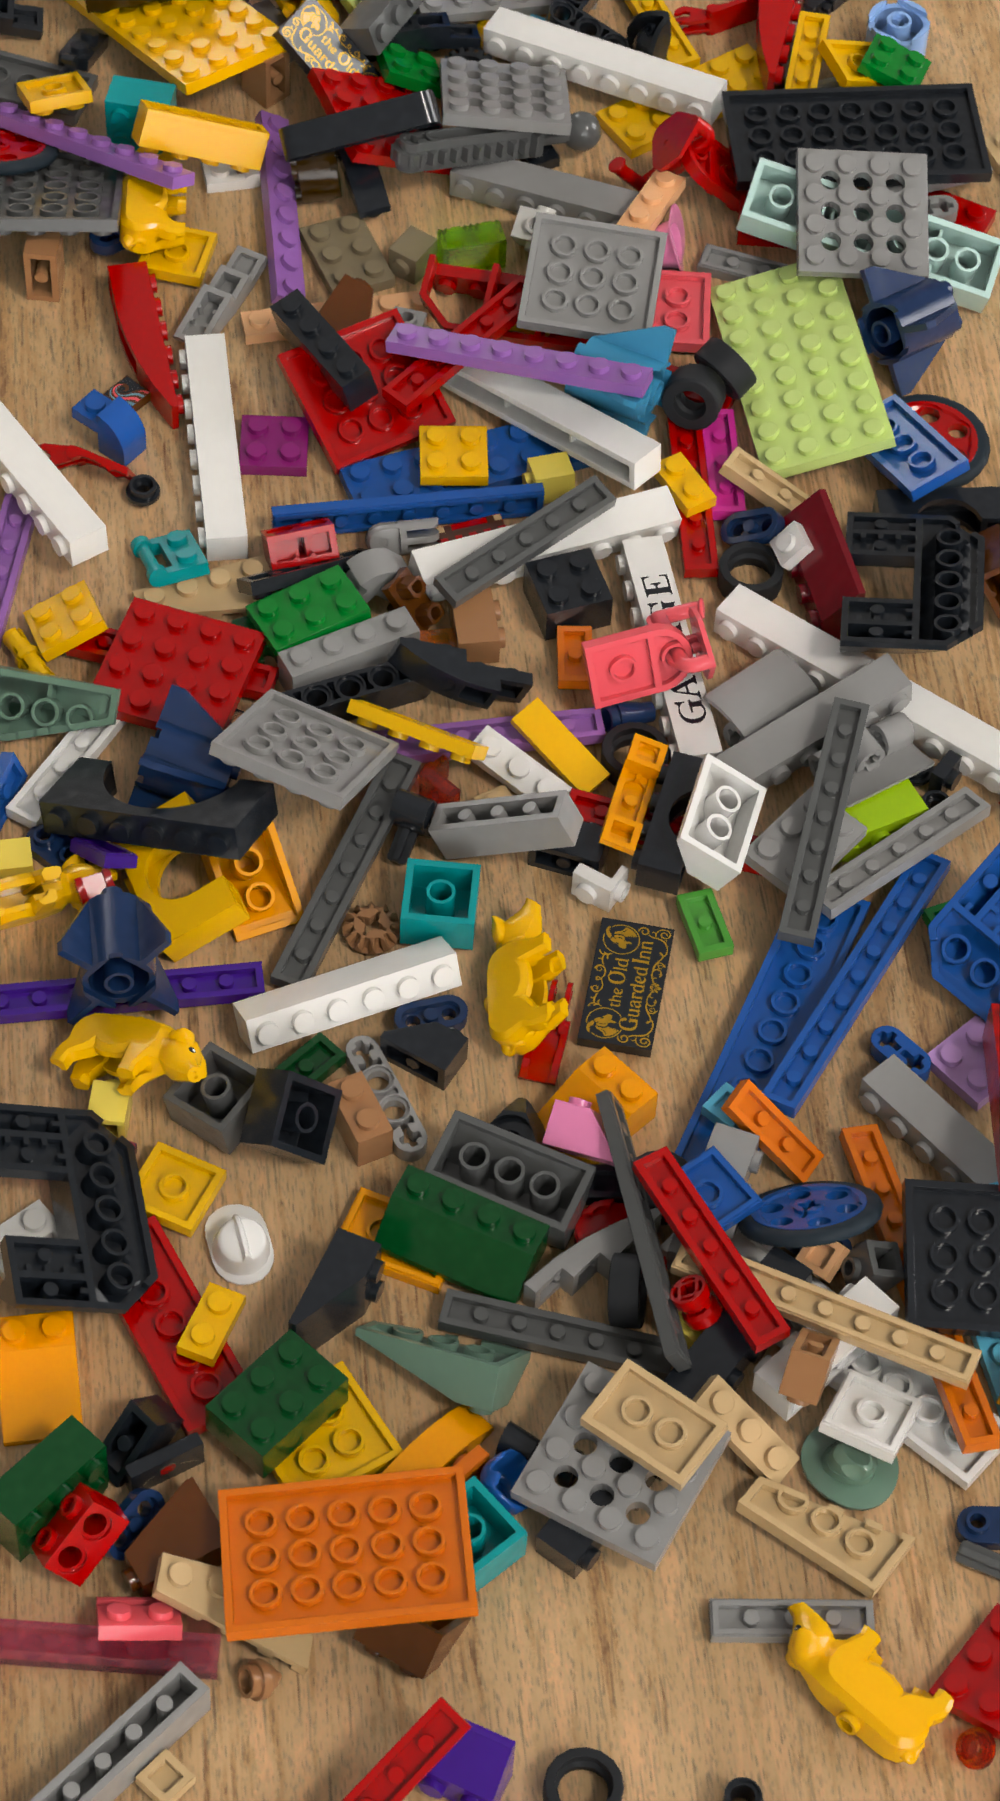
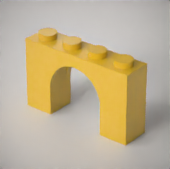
[113,791,250,962]

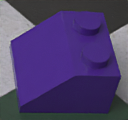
[418,1719,516,1801]

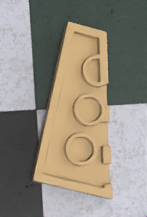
[132,555,280,619]
[735,1476,916,1599]
[152,1552,314,1675]

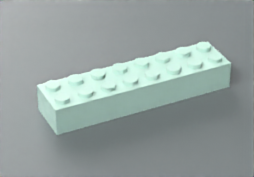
[735,157,1000,313]

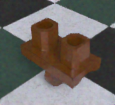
[381,567,445,637]

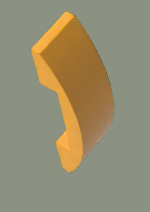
[599,733,669,856]
[381,1404,494,1474]

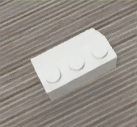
[676,753,767,891]

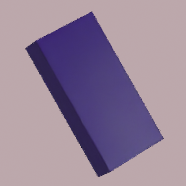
[70,837,138,868]

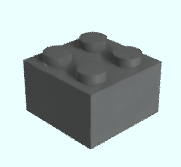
[163,1041,257,1155]

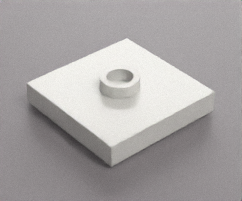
[818,1369,923,1464]

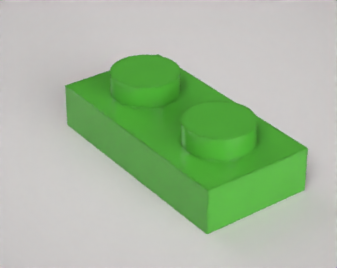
[676,888,734,962]

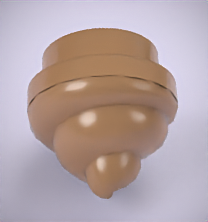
[237,1659,282,1702]

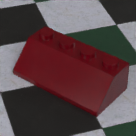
[784,489,866,640]

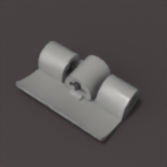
[703,649,819,747]
[808,712,935,808]

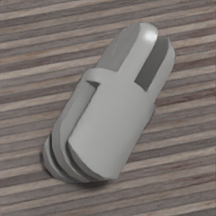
[365,517,440,555]

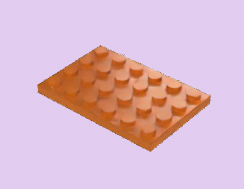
[218,1465,479,1642]

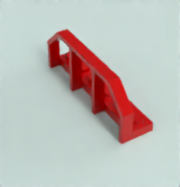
[419,254,589,353]

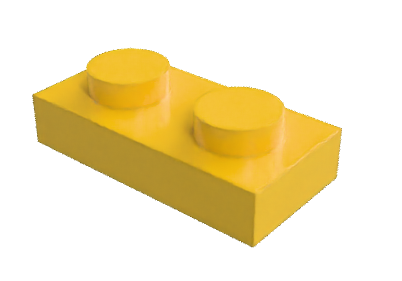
[654,452,717,518]
[176,1282,246,1367]

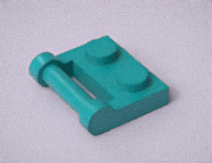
[130,529,210,587]

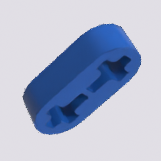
[869,1025,931,1082]

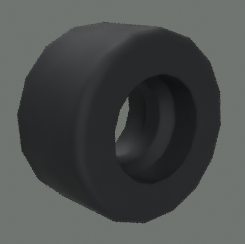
[661,363,726,430]

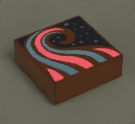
[104,376,151,412]

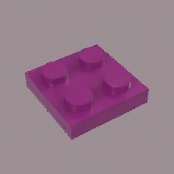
[239,415,309,477]

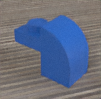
[71,389,147,466]

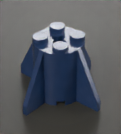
[857,266,962,397]
[128,684,242,808]
[57,886,179,1026]

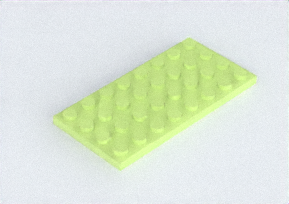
[711,263,896,478]

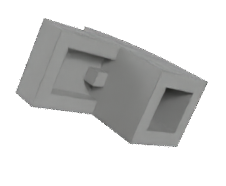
[346,548,413,603]

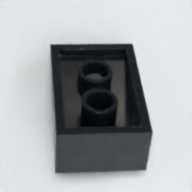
[288,1227,385,1350]

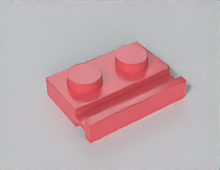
[96,1597,183,1641]

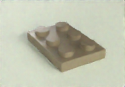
[299,212,395,295]

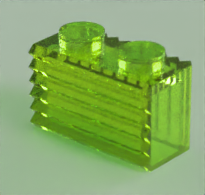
[437,220,507,270]

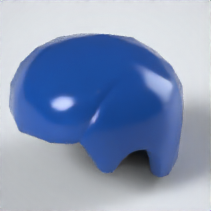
[480,1448,528,1516]

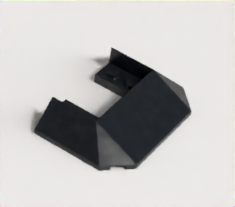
[840,512,985,654]
[0,1103,158,1314]

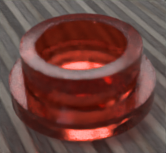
[955,1727,996,1770]

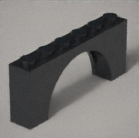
[39,757,278,860]

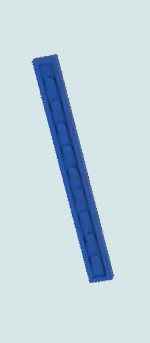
[762,854,951,1119]

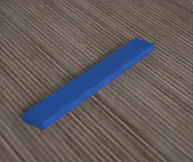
[271,482,544,534]

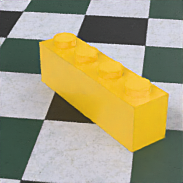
[131,99,270,173]

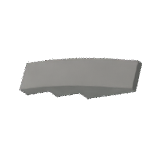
[173,245,268,343]
[523,1208,662,1308]

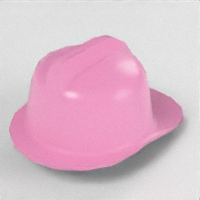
[655,204,685,271]

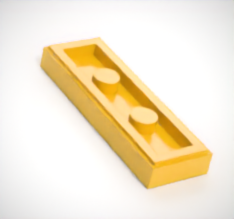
[510,697,610,793]

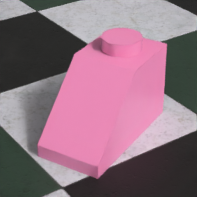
[542,1096,614,1166]

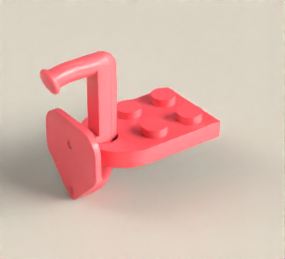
[581,598,716,710]

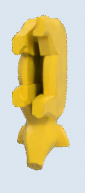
[119,149,187,254]
[0,854,118,931]
[484,898,569,1057]
[50,1013,207,1096]
[785,1602,954,1765]

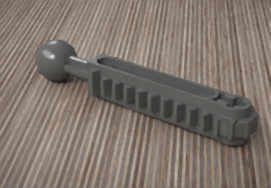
[390,111,602,174]

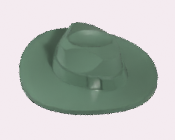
[800,1426,899,1511]

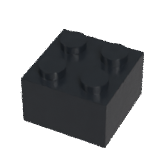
[523,547,613,641]
[240,1068,342,1165]

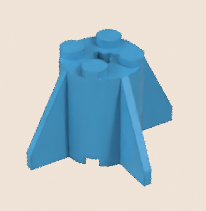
[564,325,677,436]

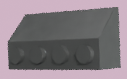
[424,1110,596,1251]

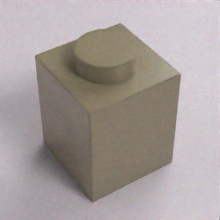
[388,226,438,285]

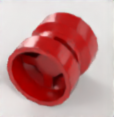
[670,1274,722,1331]

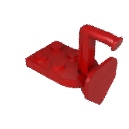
[608,111,748,212]

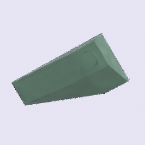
[0,665,121,741]
[355,1321,531,1415]

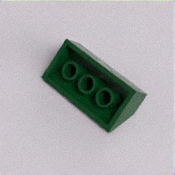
[374,1164,550,1304]

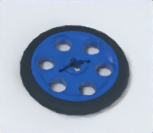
[738,1181,884,1248]

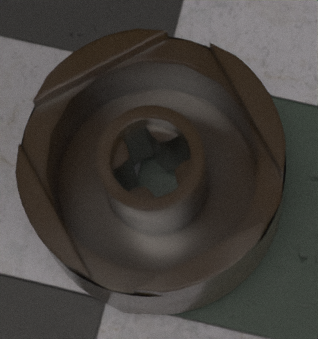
[290,151,342,204]

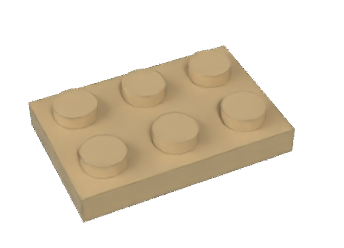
[580,1358,728,1492]

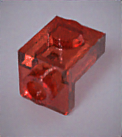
[419,754,461,804]

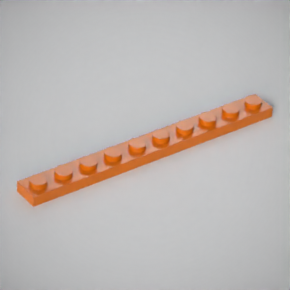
[839,1124,1000,1455]

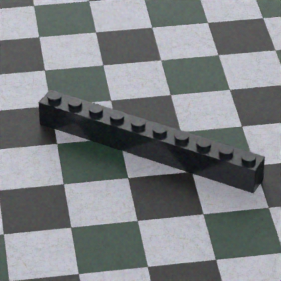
[536,1246,813,1580]

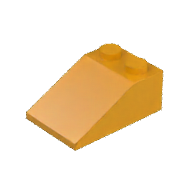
[201,821,304,943]
[537,1046,658,1164]
[0,1311,83,1447]

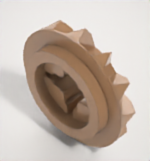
[342,901,400,955]

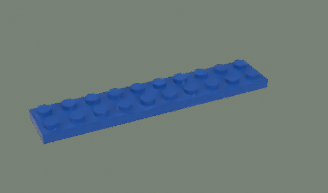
[675,900,871,1179]

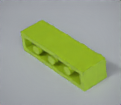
[837,779,929,864]

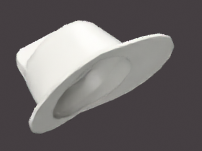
[205,1204,274,1285]

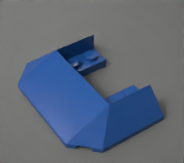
[928,843,1000,1022]

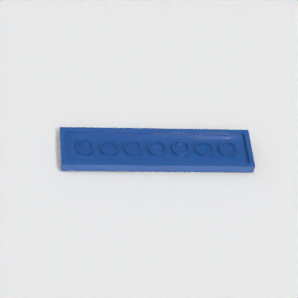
[338,424,590,500]

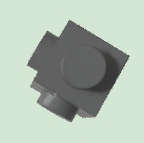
[841,1239,904,1293]

